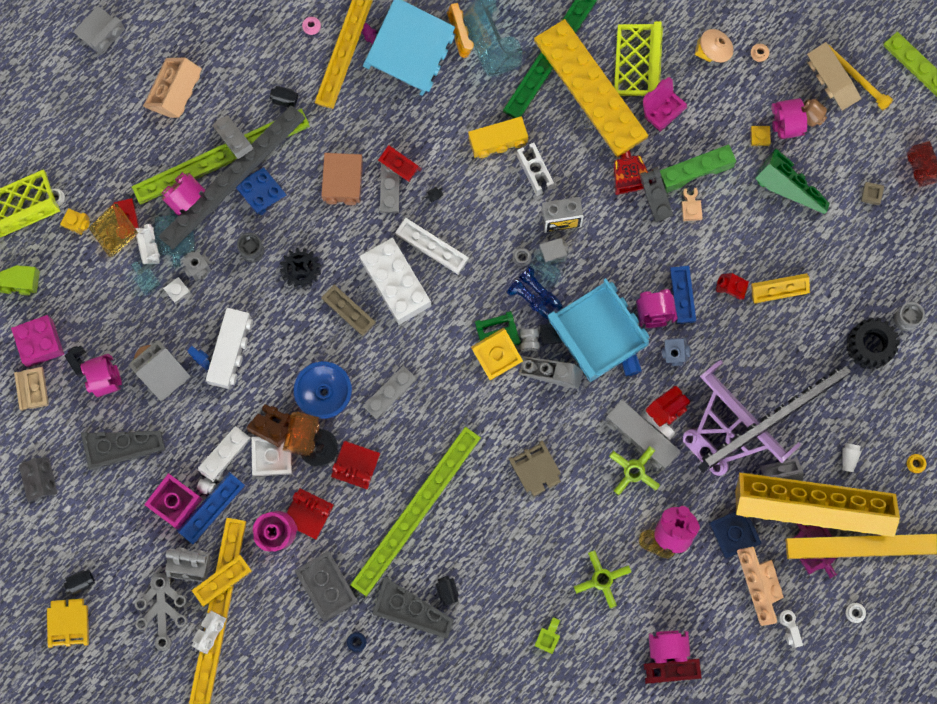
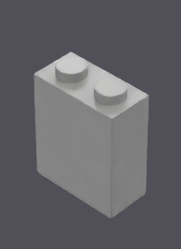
[128,339,191,401]

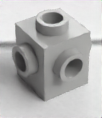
[182,251,211,281]

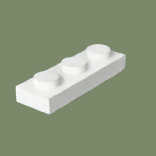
[198,426,250,482]

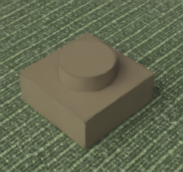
[861,182,884,205]

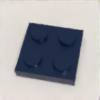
[709,512,762,559]

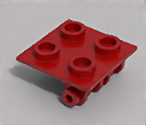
[331,441,380,490]
[287,488,334,540]

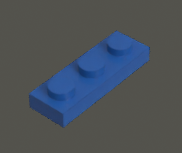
[670,266,696,324]

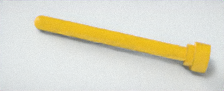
[828,44,893,111]

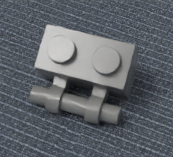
[165,547,211,582]

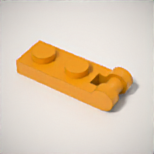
[447,3,474,58]

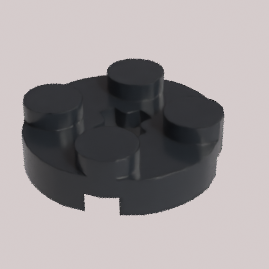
[299,428,338,467]

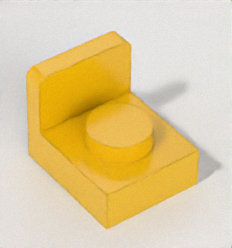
[60,208,90,235]

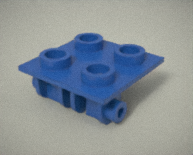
[236,167,287,215]

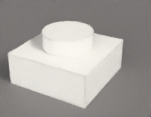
[163,277,191,304]

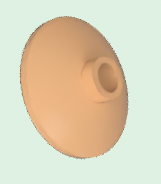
[700,29,734,63]

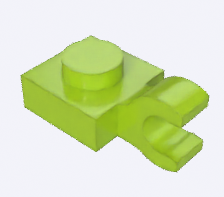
[534,617,560,654]

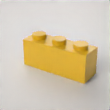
[468,116,528,158]

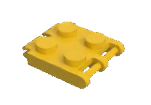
[47,599,89,648]

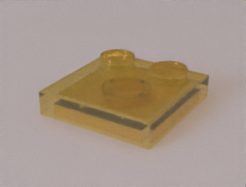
[89,204,138,257]

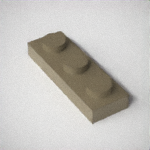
[321,285,376,337]

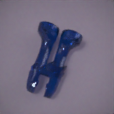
[506,266,563,319]

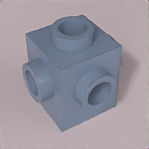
[662,337,691,366]

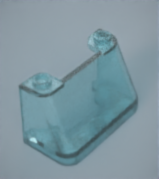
[463,0,522,77]

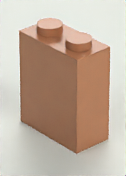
[321,153,363,205]

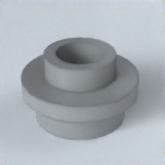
[513,248,532,267]

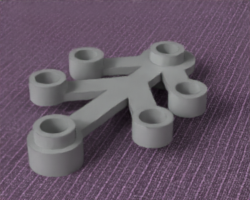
[135,573,188,651]

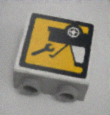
[541,197,584,233]

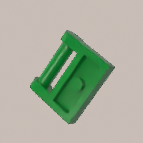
[474,311,520,346]

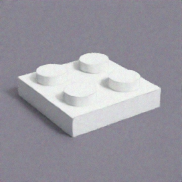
[252,435,292,476]

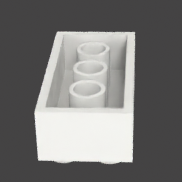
[360,238,431,325]

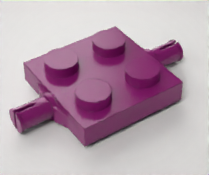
[793,523,837,579]

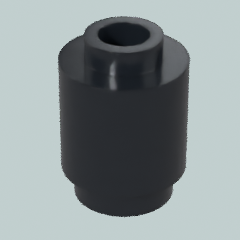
[270,86,298,108]
[64,569,95,595]
[435,575,459,606]

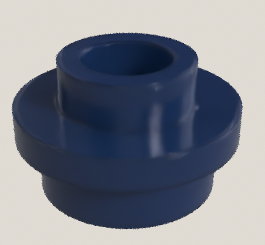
[347,632,367,652]

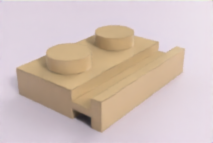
[14,367,49,411]

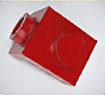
[716,273,749,300]

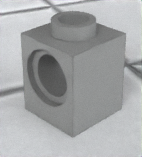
[539,238,569,266]

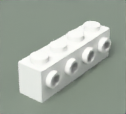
[205,308,253,390]

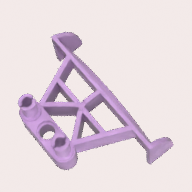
[683,360,801,476]

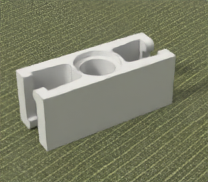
[517,143,554,196]

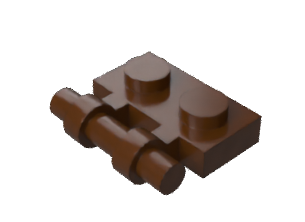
[247,404,297,447]

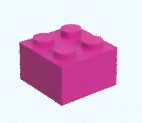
[11,315,64,367]
[144,473,203,529]

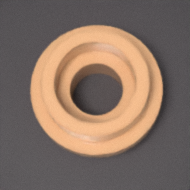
[751,44,769,62]

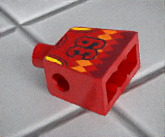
[614,150,652,195]

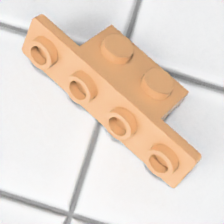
[737,547,784,626]

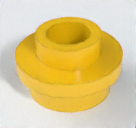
[906,454,927,473]

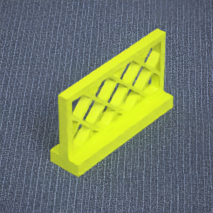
[614,21,663,96]
[0,169,60,238]

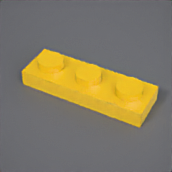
[751,273,810,304]
[191,555,252,607]

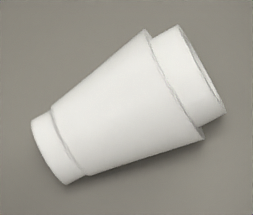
[842,443,862,472]

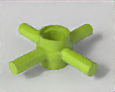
[609,446,660,495]
[573,550,631,609]

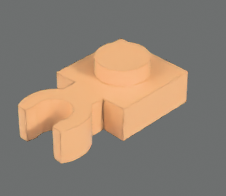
[681,188,702,221]

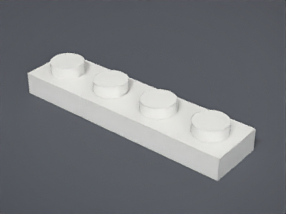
[395,218,469,275]

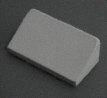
[760,458,804,481]

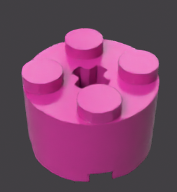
[771,98,807,139]
[161,172,205,216]
[636,289,677,328]
[81,353,122,397]
[654,506,700,553]
[253,511,297,552]
[648,630,690,663]

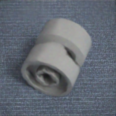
[894,301,925,332]

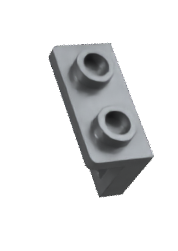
[19,457,57,502]

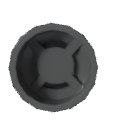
[237,232,265,263]

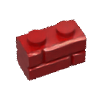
[646,386,690,427]

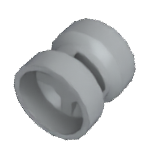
[520,329,540,352]

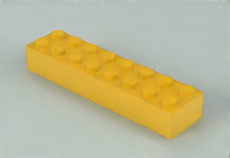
[735,472,900,537]

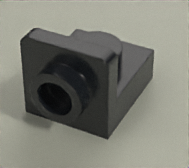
[64,346,86,378]

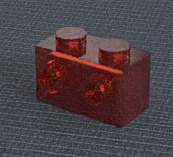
[907,141,937,187]

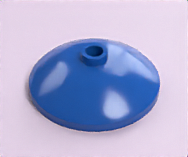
[294,361,352,419]

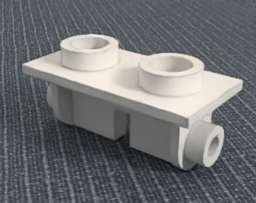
[135,224,160,264]
[191,611,226,654]

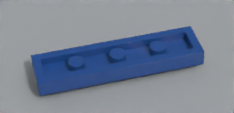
[177,472,245,545]

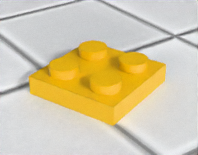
[471,328,523,380]

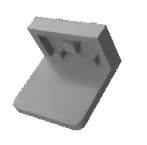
[74,7,125,55]

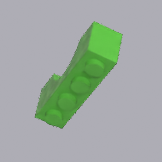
[660,144,736,193]

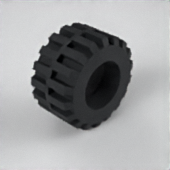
[846,318,900,369]

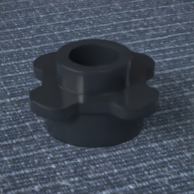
[425,187,444,203]

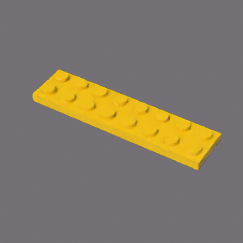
[534,19,649,157]

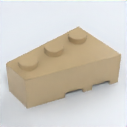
[807,42,861,110]

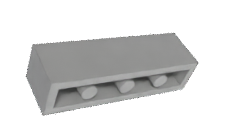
[605,400,681,471]

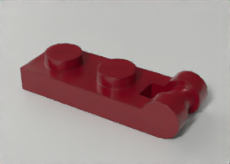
[643,658,702,684]

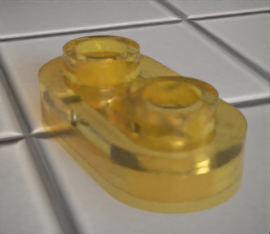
[638,530,675,559]

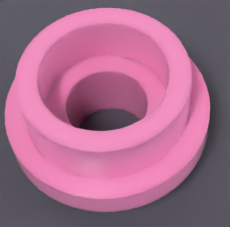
[302,17,321,35]

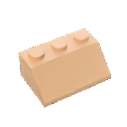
[143,57,202,118]

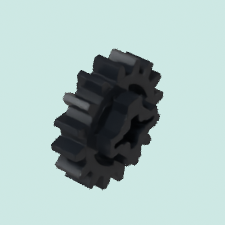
[280,248,321,289]

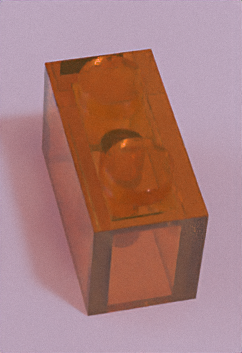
[282,411,320,456]

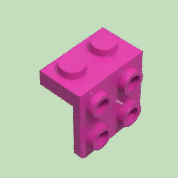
[643,77,687,132]

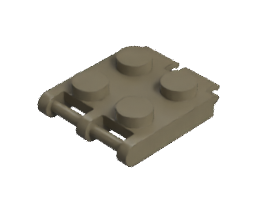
[508,440,561,497]

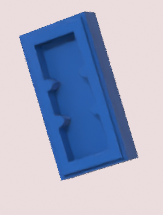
[187,346,210,370]

